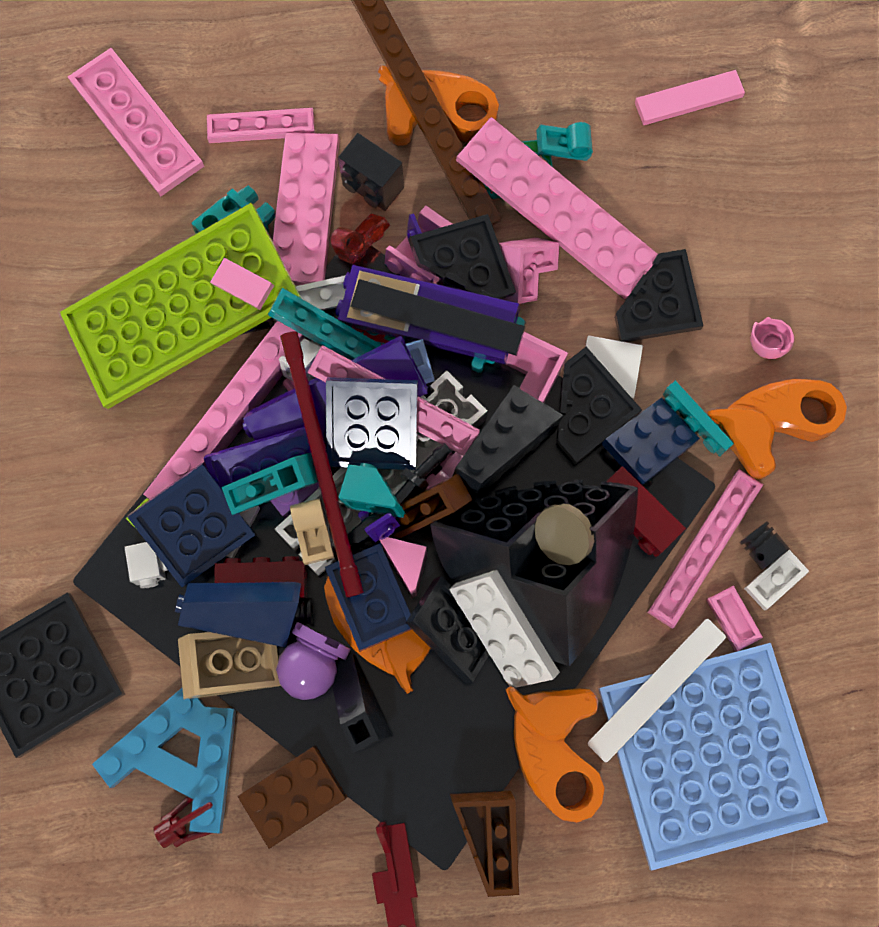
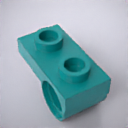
[536,122,593,161]

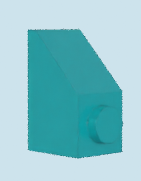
[338,463,405,518]

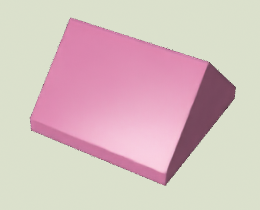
[380,537,427,598]

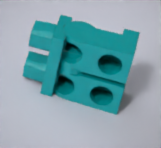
[191,185,276,234]

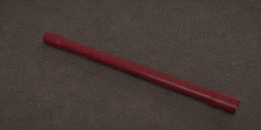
[280,331,364,598]

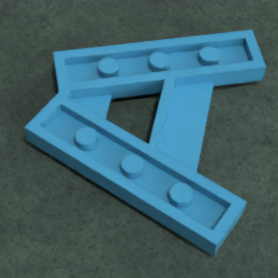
[92,688,236,834]

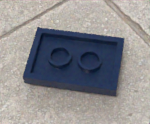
[602,397,700,485]
[325,543,412,652]

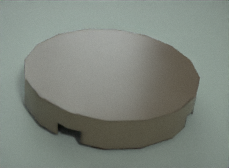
[535,504,594,565]

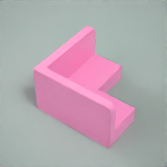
[499,238,559,304]
[505,332,568,403]

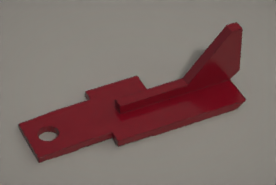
[372,821,418,927]

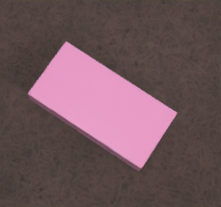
[210,258,274,310]
[706,585,763,652]

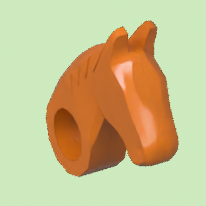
[378,65,499,146]
[707,379,847,479]
[324,576,431,694]
[506,686,605,823]

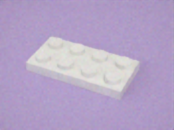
[449,570,560,688]

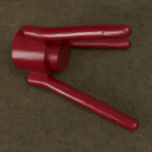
[153,796,213,848]

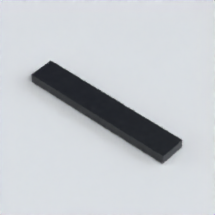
[350,279,525,356]

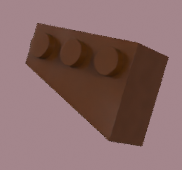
[450,791,519,897]

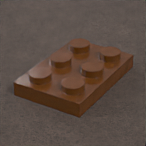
[237,745,347,849]

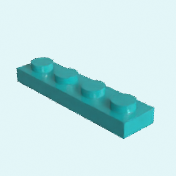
[268,288,381,360]

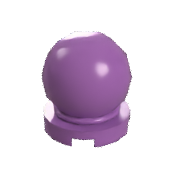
[276,622,351,700]

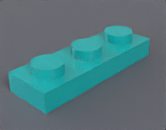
[663,380,734,457]

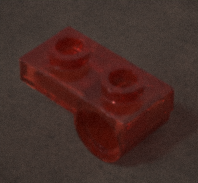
[331,213,391,264]

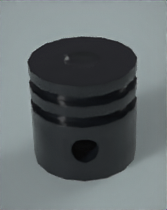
[739,521,790,570]

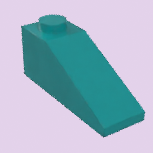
[221,453,318,515]

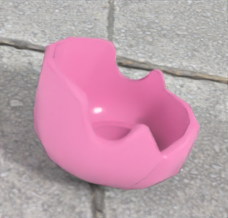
[750,317,794,359]

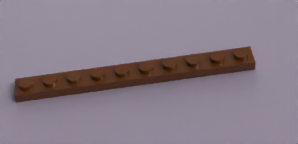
[351,0,502,226]

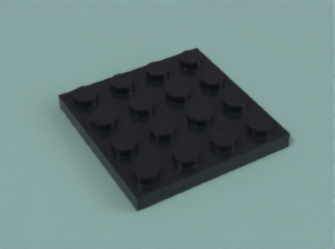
[0,592,125,758]

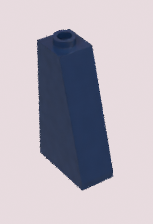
[175,582,301,648]

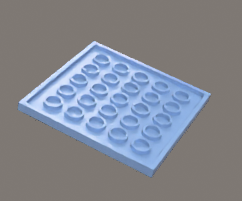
[598,643,828,871]

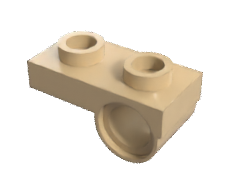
[290,498,334,565]

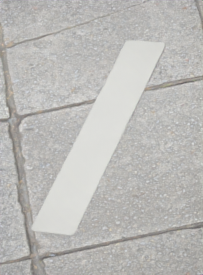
[588,619,726,762]

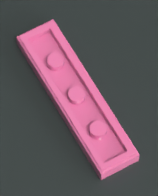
[635,70,745,126]
[207,108,315,143]

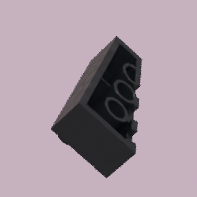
[452,386,563,499]

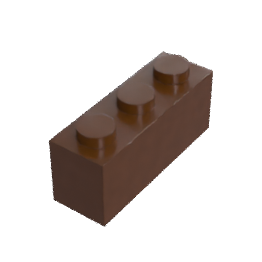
[389,474,473,540]

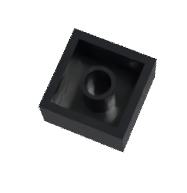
[338,133,404,211]

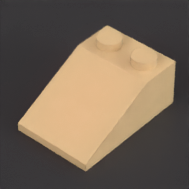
[178,632,281,699]

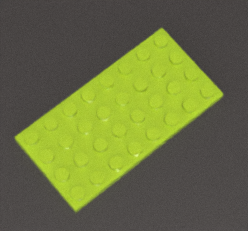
[60,203,302,409]

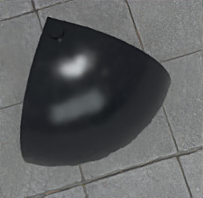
[431,480,638,666]

